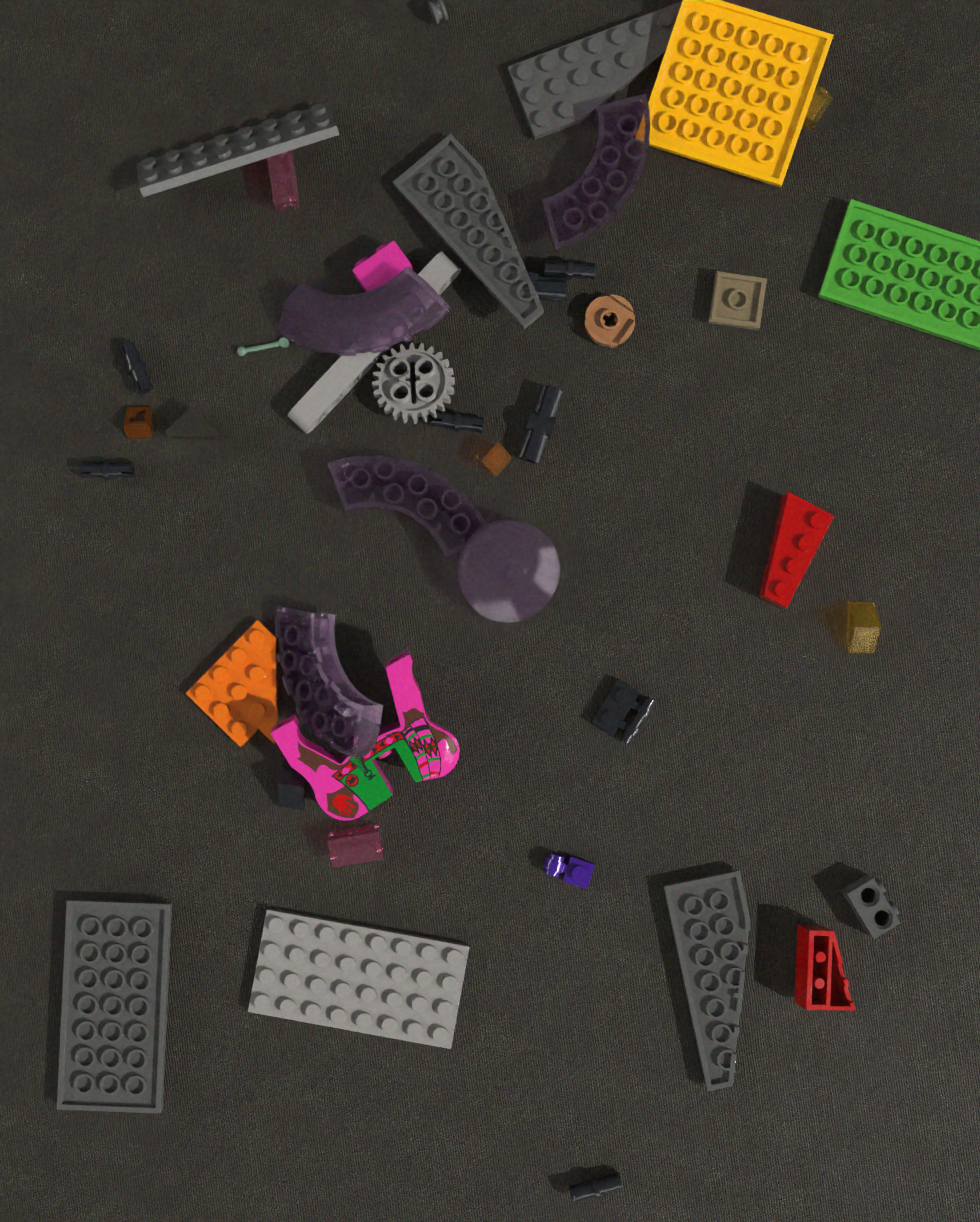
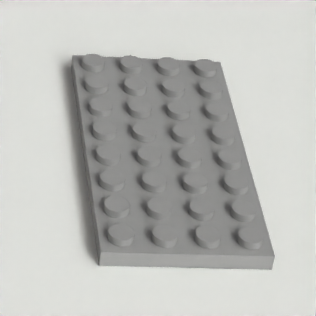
[248,908,470,1049]

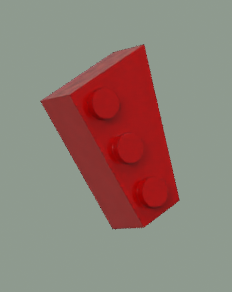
[794,925,856,1011]

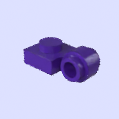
[543,852,595,889]

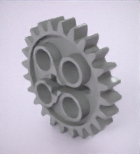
[372,343,455,424]

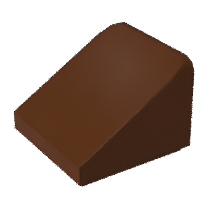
[123,406,153,438]

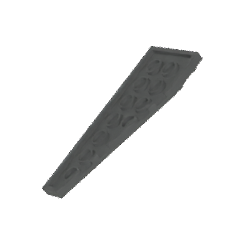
[508,1,682,140]
[393,134,544,330]
[663,869,751,1091]

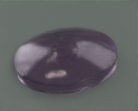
[457,519,560,623]

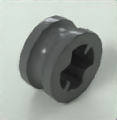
[428,0,448,25]

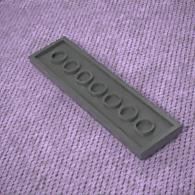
[136,103,339,197]

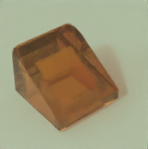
[482,443,512,476]

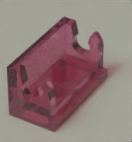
[267,150,300,213]
[327,824,384,868]

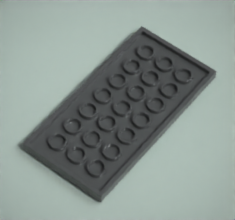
[57,899,172,1113]

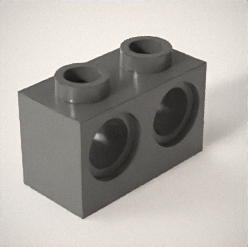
[841,875,900,939]

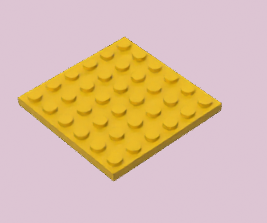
[636,0,834,188]

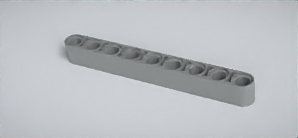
[288,251,461,434]

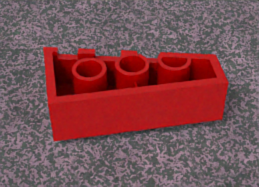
[758,492,834,608]

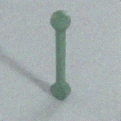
[237,337,289,356]

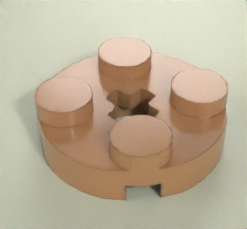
[584,295,635,348]

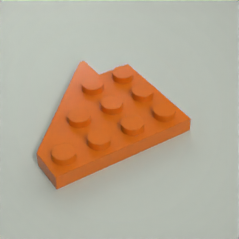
[186,620,278,747]

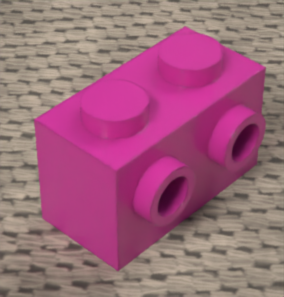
[352,241,413,301]

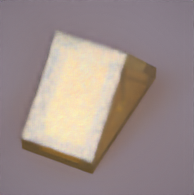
[847,602,881,654]

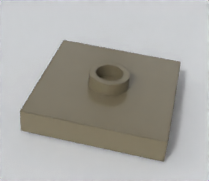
[708,271,767,330]

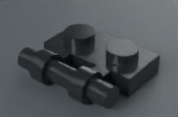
[591,679,655,745]

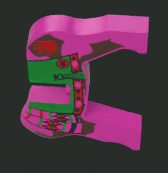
[270,650,460,821]

